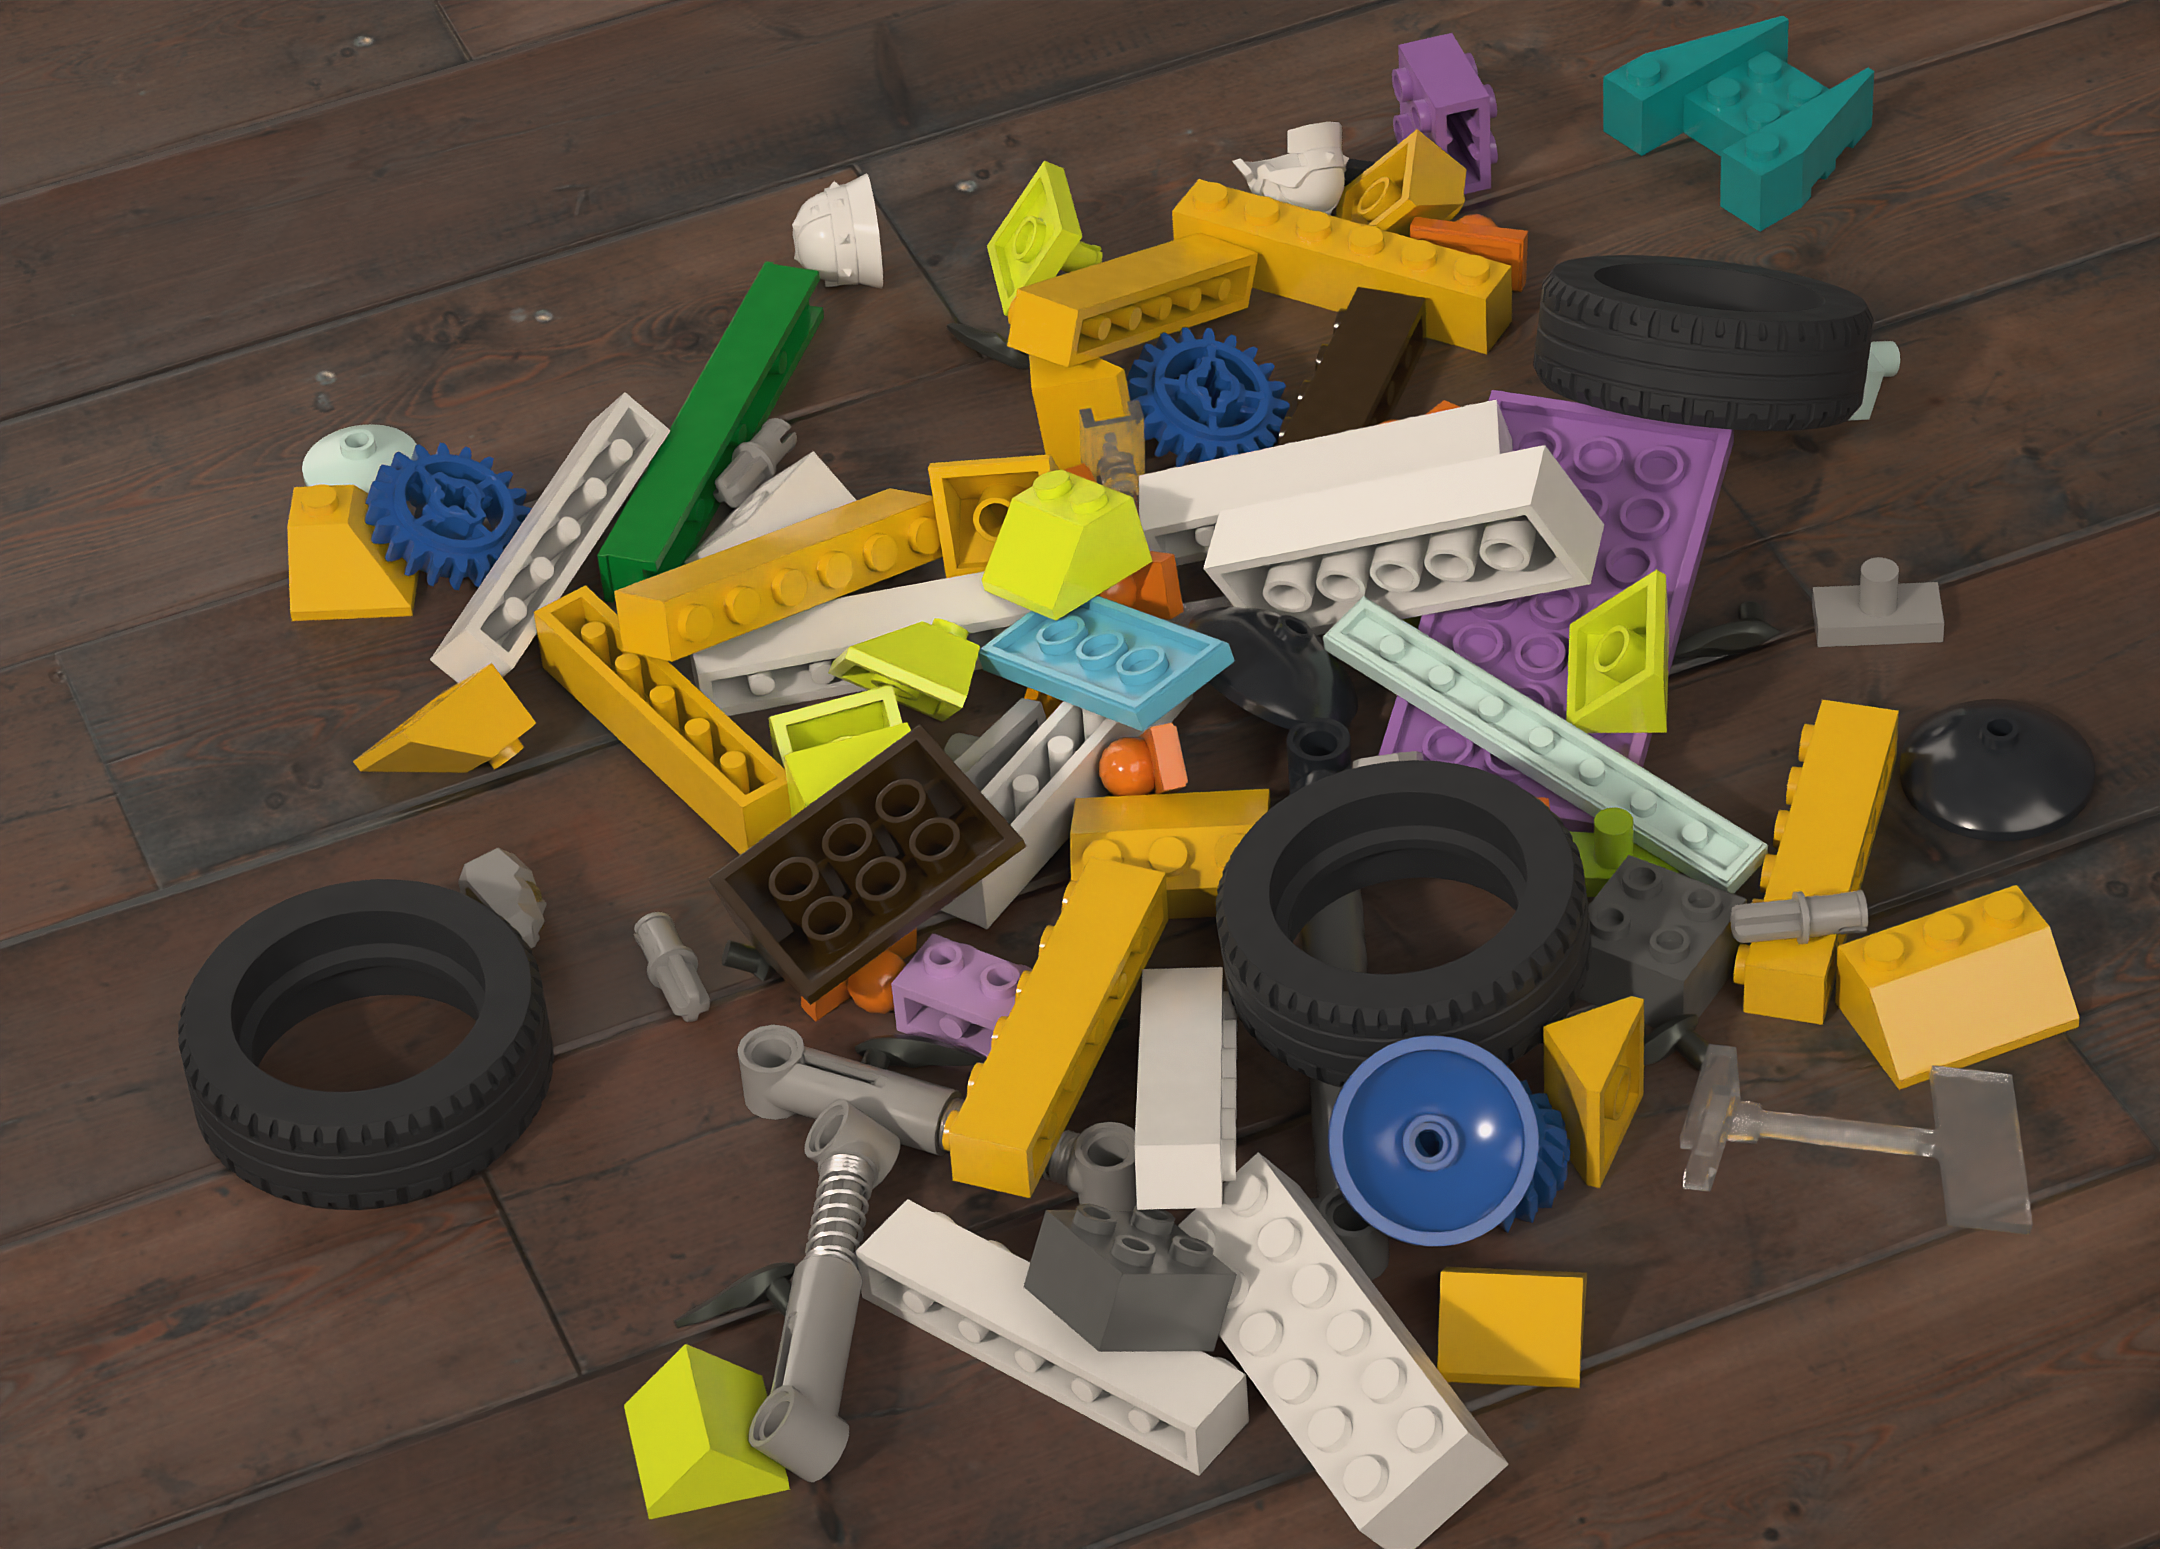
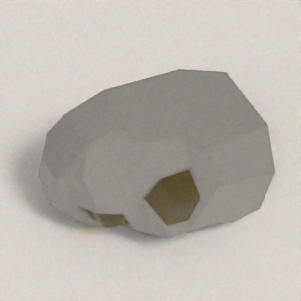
[458,848,547,948]

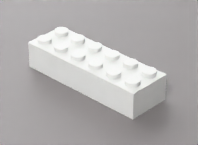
[1203,445,1604,635]
[1178,1152,1509,1549]

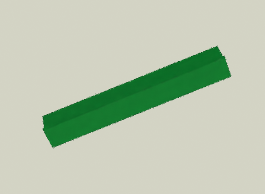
[597,261,824,603]

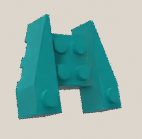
[1603,16,1874,231]

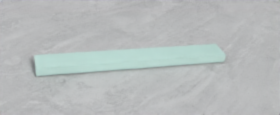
[1323,596,1768,894]

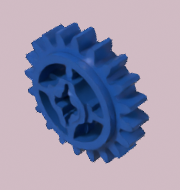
[1126,327,1290,467]
[365,443,532,590]

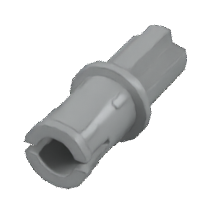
[713,418,797,508]
[1730,890,1868,944]
[634,912,710,1022]

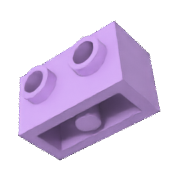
[891,933,1032,1063]

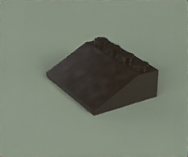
[708,724,1027,1005]

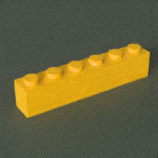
[1172,179,1512,355]
[1007,232,1259,368]
[614,488,943,662]
[534,585,792,855]
[1733,699,1899,1025]
[942,857,1168,1198]

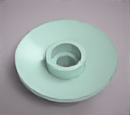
[302,424,417,493]

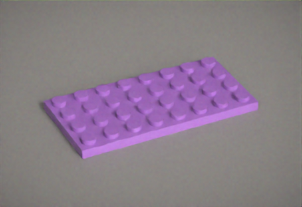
[1379,390,1734,833]

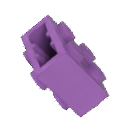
[1392,33,1498,194]

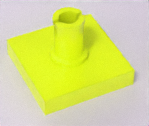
[987,161,1103,316]

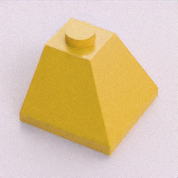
[1335,129,1467,237]
[287,484,419,621]
[353,663,536,773]

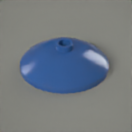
[1328,1036,1539,1247]

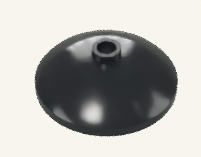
[1187,607,1358,730]
[1900,699,2095,841]

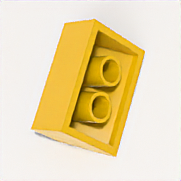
[1070,789,1270,919]
[1835,885,2080,1090]

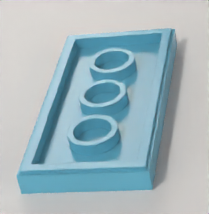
[978,596,1235,732]

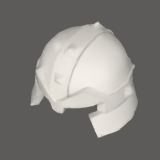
[1232,122,1349,215]
[792,173,883,289]

